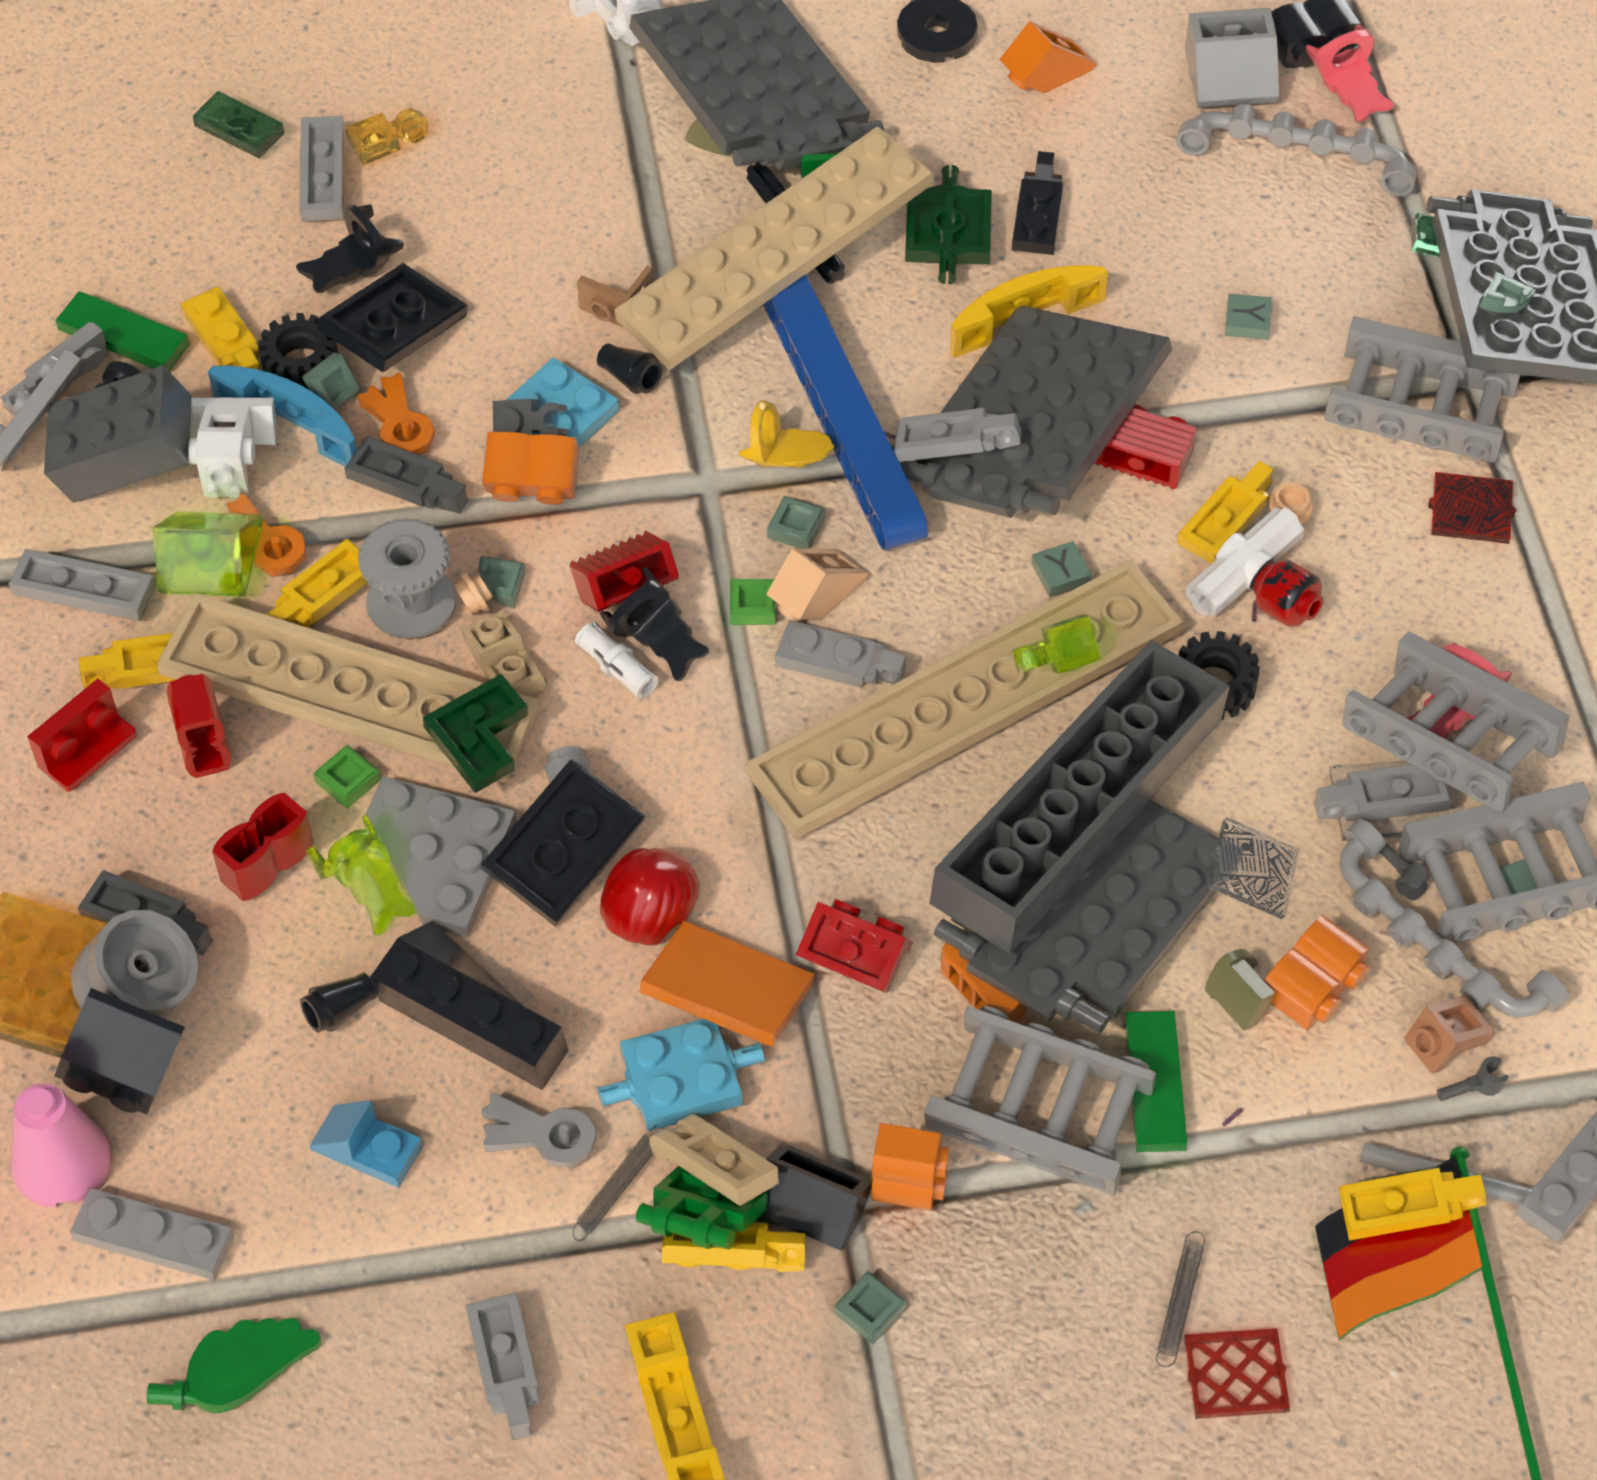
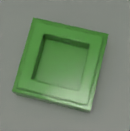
[730,579,775,625]
[313,745,381,809]

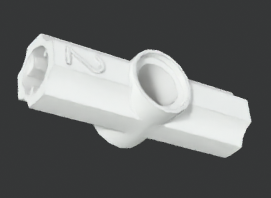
[1186,507,1305,617]

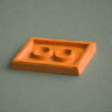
[639,921,815,1047]

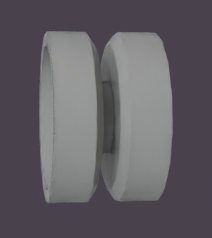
[71,910,199,1018]

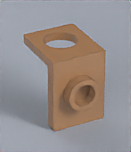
[577,266,654,327]

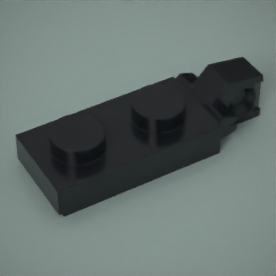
[1012,151,1063,255]

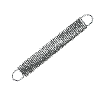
[573,1125,663,1241]
[1156,1231,1205,1367]

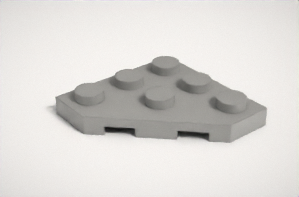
[366,776,517,937]

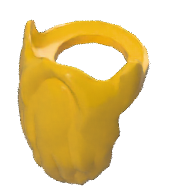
[739,400,834,468]

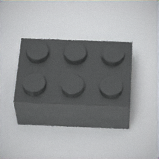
[44,365,192,503]

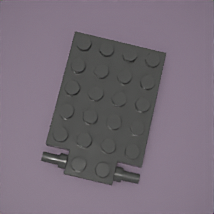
[629,0,884,171]
[1427,189,1597,384]
[900,306,1172,518]
[934,800,1241,1033]

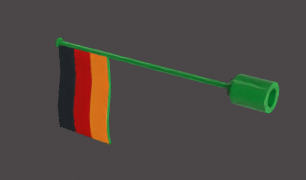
[1315,1146,1542,1480]

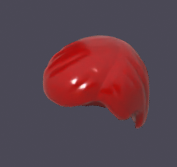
[600,848,700,946]

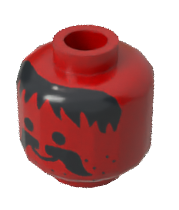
[1253,559,1323,627]

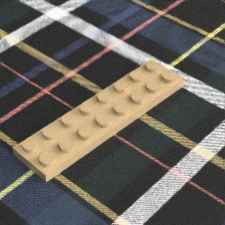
[614,126,934,370]
[157,593,539,783]

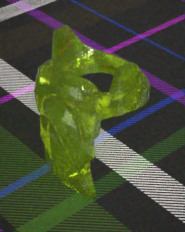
[306,814,416,936]

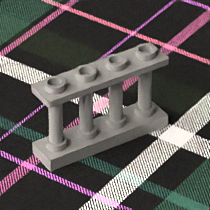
[1324,316,1520,463]
[1342,631,1570,812]
[1398,781,1597,943]
[924,1006,1156,1196]

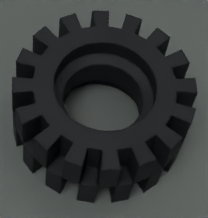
[258,313,339,390]
[1178,631,1260,720]

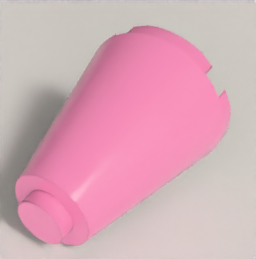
[10,1084,111,1207]

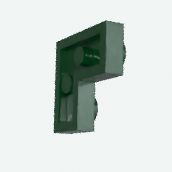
[423,673,528,793]

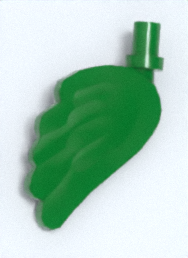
[146,1318,321,1414]

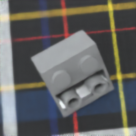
[1185,8,1279,108]

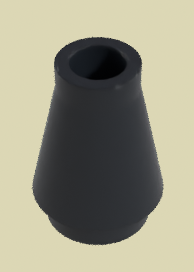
[597,343,662,394]
[300,972,377,1033]

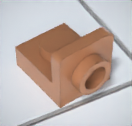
[1404,995,1495,1073]

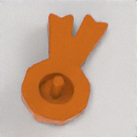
[357,372,435,455]
[212,493,306,577]

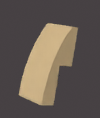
[461,611,546,696]

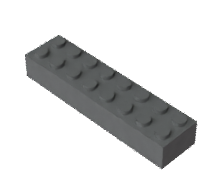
[929,640,1230,954]

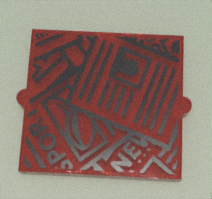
[1428,472,1516,544]

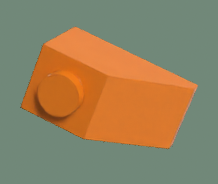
[999,21,1097,93]

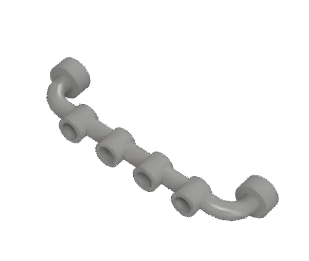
[1176,104,1417,196]
[1339,818,1570,1018]

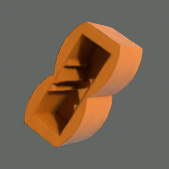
[482,432,580,505]
[1264,915,1370,1030]
[871,1123,950,1211]

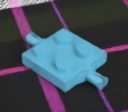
[597,1019,765,1132]

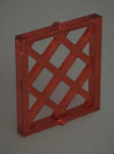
[1184,1328,1290,1419]

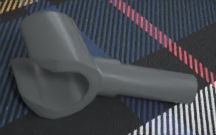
[1379,842,1428,901]
[1436,1056,1509,1101]

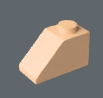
[766,548,869,622]

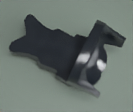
[296,204,404,293]
[599,566,709,681]

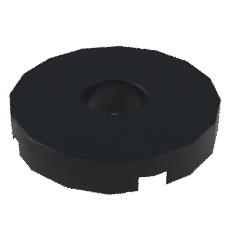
[897,0,978,63]

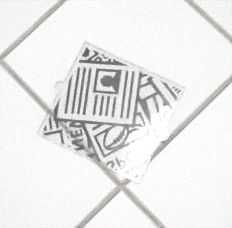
[1208,817,1299,919]

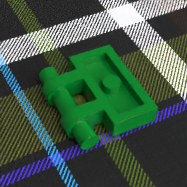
[636,1166,767,1250]

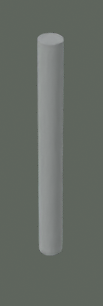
[1360,1143,1533,1206]

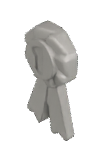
[481,1093,596,1168]

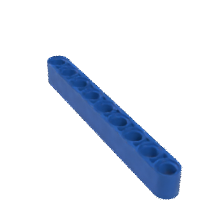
[763,274,928,551]

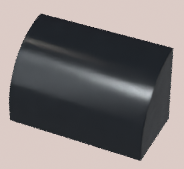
[760,1143,873,1251]

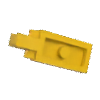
[180,286,260,370]
[1177,460,1274,564]
[266,539,368,628]
[79,633,176,689]
[1338,1168,1486,1241]
[662,1223,806,1272]

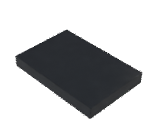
[317,263,468,373]
[481,759,646,927]

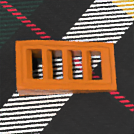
[941,943,1027,1023]

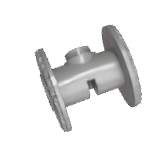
[358,518,456,640]

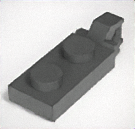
[344,437,468,514]
[77,870,213,956]

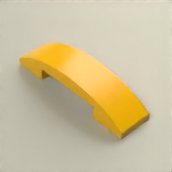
[950,265,1108,358]
[624,1312,725,1480]

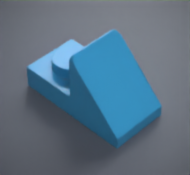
[310,1100,422,1188]

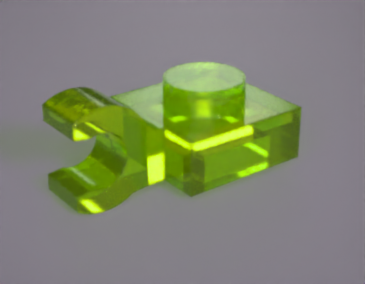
[1012,614,1101,674]

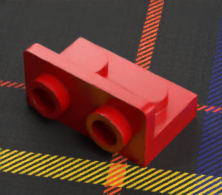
[27,678,137,792]
[796,899,913,993]

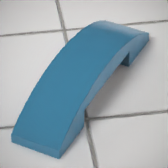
[208,366,357,467]

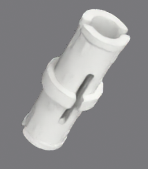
[575,622,659,699]

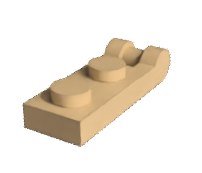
[649,1114,779,1206]

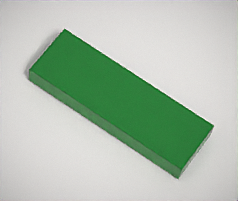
[55,291,190,371]
[1124,1011,1187,1152]

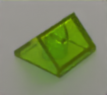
[153,511,264,597]

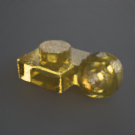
[345,108,428,165]

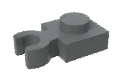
[492,399,568,436]

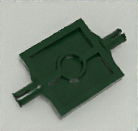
[905,165,992,284]

